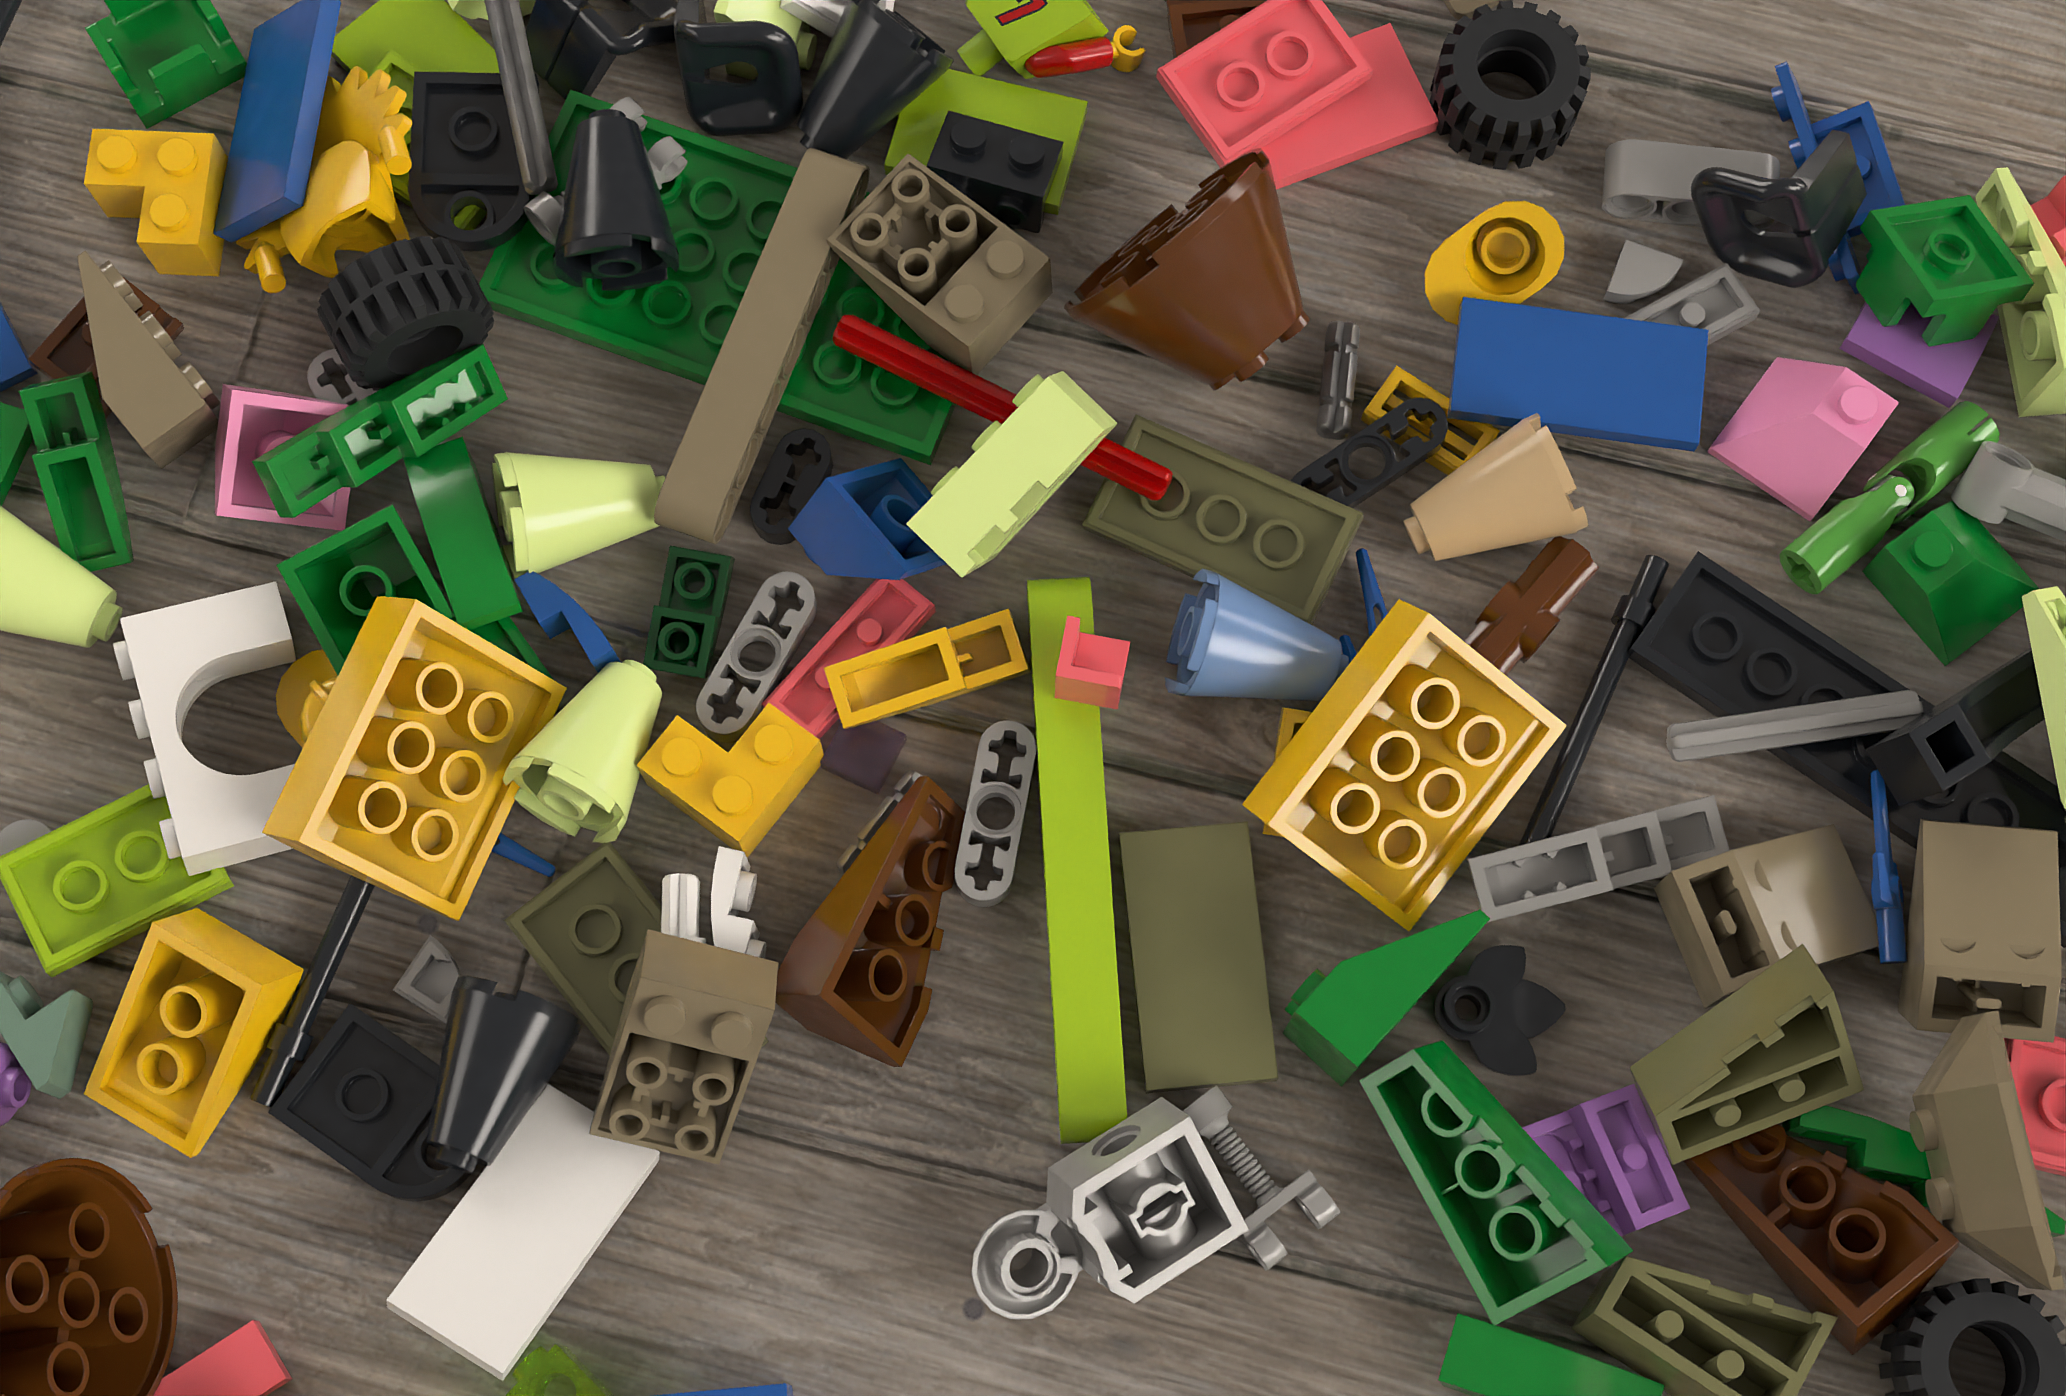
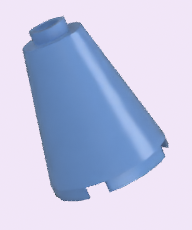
[1165,569,1349,701]

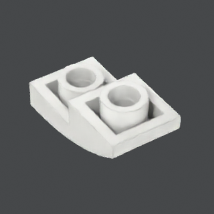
[711,846,766,959]

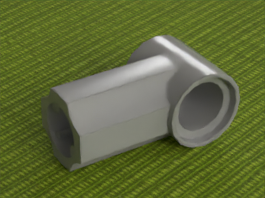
[1951,441,2066,542]

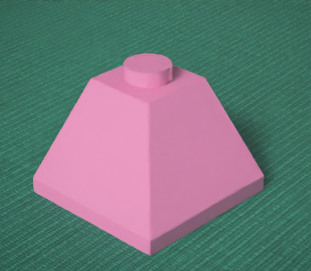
[1707,357,1899,522]
[215,384,350,531]

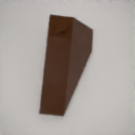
[775,776,966,1067]
[1683,1124,1960,1355]

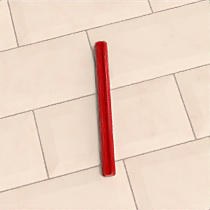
[833,315,1173,501]

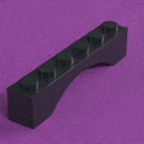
[1866,648,2045,806]

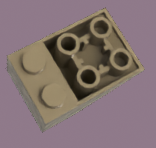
[826,154,1053,375]
[77,251,220,469]
[1898,819,2062,1043]
[1654,824,1879,1009]
[589,929,778,1165]

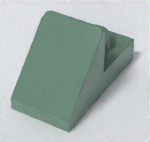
[0,972,93,1099]

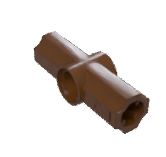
[1464,536,1599,677]

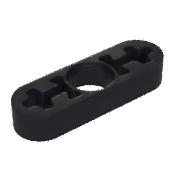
[1291,398,1448,508]

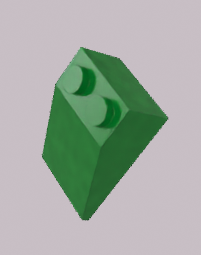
[1283,910,1490,1087]

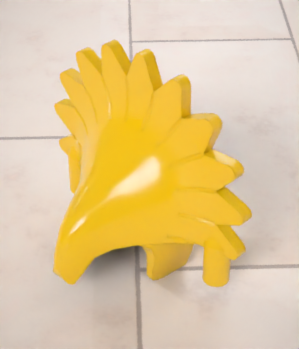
[236,66,412,293]

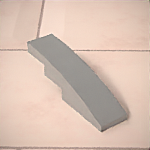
[1467,795,1730,922]

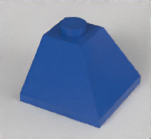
[788,458,947,580]

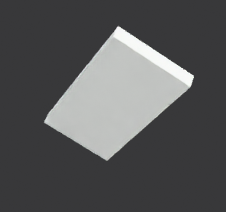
[386,1084,660,1381]

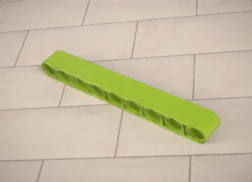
[1027,577,1127,1144]

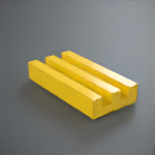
[1361,365,1500,475]

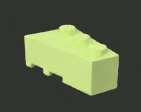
[906,371,1117,578]

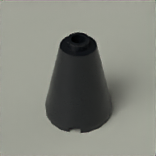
[797,0,954,159]
[553,109,680,291]
[426,976,582,1174]

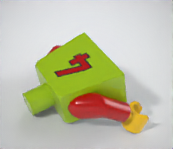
[957,0,1146,79]

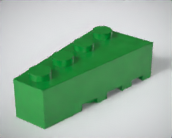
[1359,1040,1633,1326]

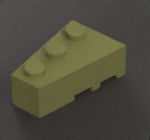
[1630,944,1864,1165]
[1571,1256,1838,1396]

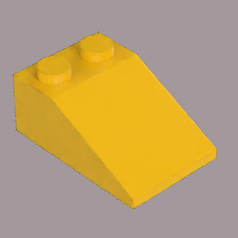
[83,908,304,1158]

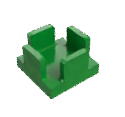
[84,0,247,129]
[1856,195,2034,347]

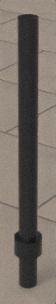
[1519,555,1669,845]
[250,875,375,1108]

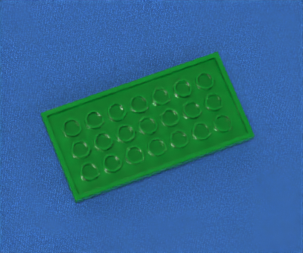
[479,90,956,465]

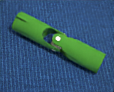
[1779,401,1999,594]

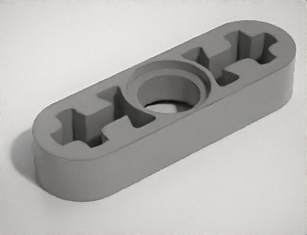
[696,571,817,742]
[955,721,1036,907]

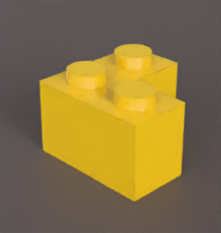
[84,129,228,277]
[636,703,825,858]

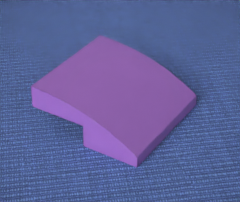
[1839,301,1999,408]
[1522,1084,1690,1236]

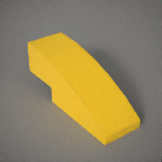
[824,609,1031,729]

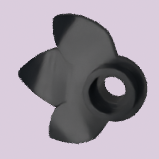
[1434,945,1566,1076]

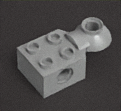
[971,1097,1249,1319]

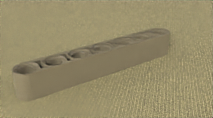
[654,148,870,545]

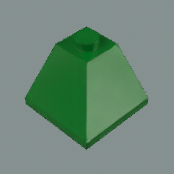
[1862,501,2039,666]
[276,504,455,675]

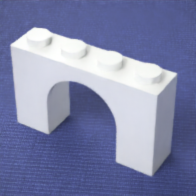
[113,581,296,876]

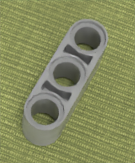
[1602,139,1780,230]

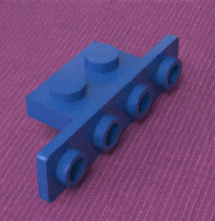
[1771,61,1906,295]

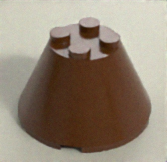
[1064,148,1310,391]
[0,1158,178,1396]

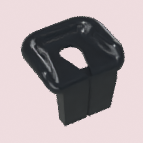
[525,0,677,100]
[674,0,803,136]
[1691,130,1867,288]

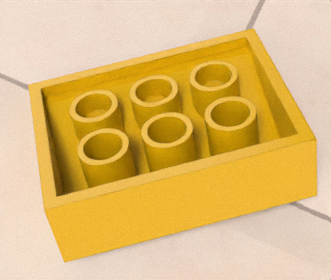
[262,596,567,921]
[1242,599,1567,932]

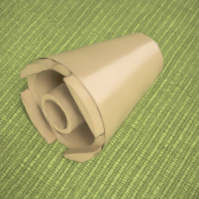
[1403,413,1588,561]

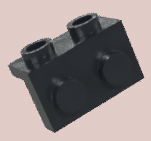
[927,110,1064,233]

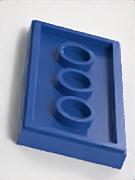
[213,0,341,243]
[1447,297,1709,452]

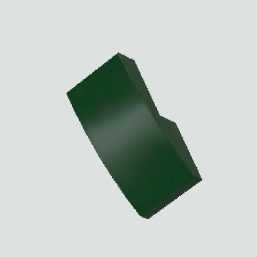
[643,546,735,679]

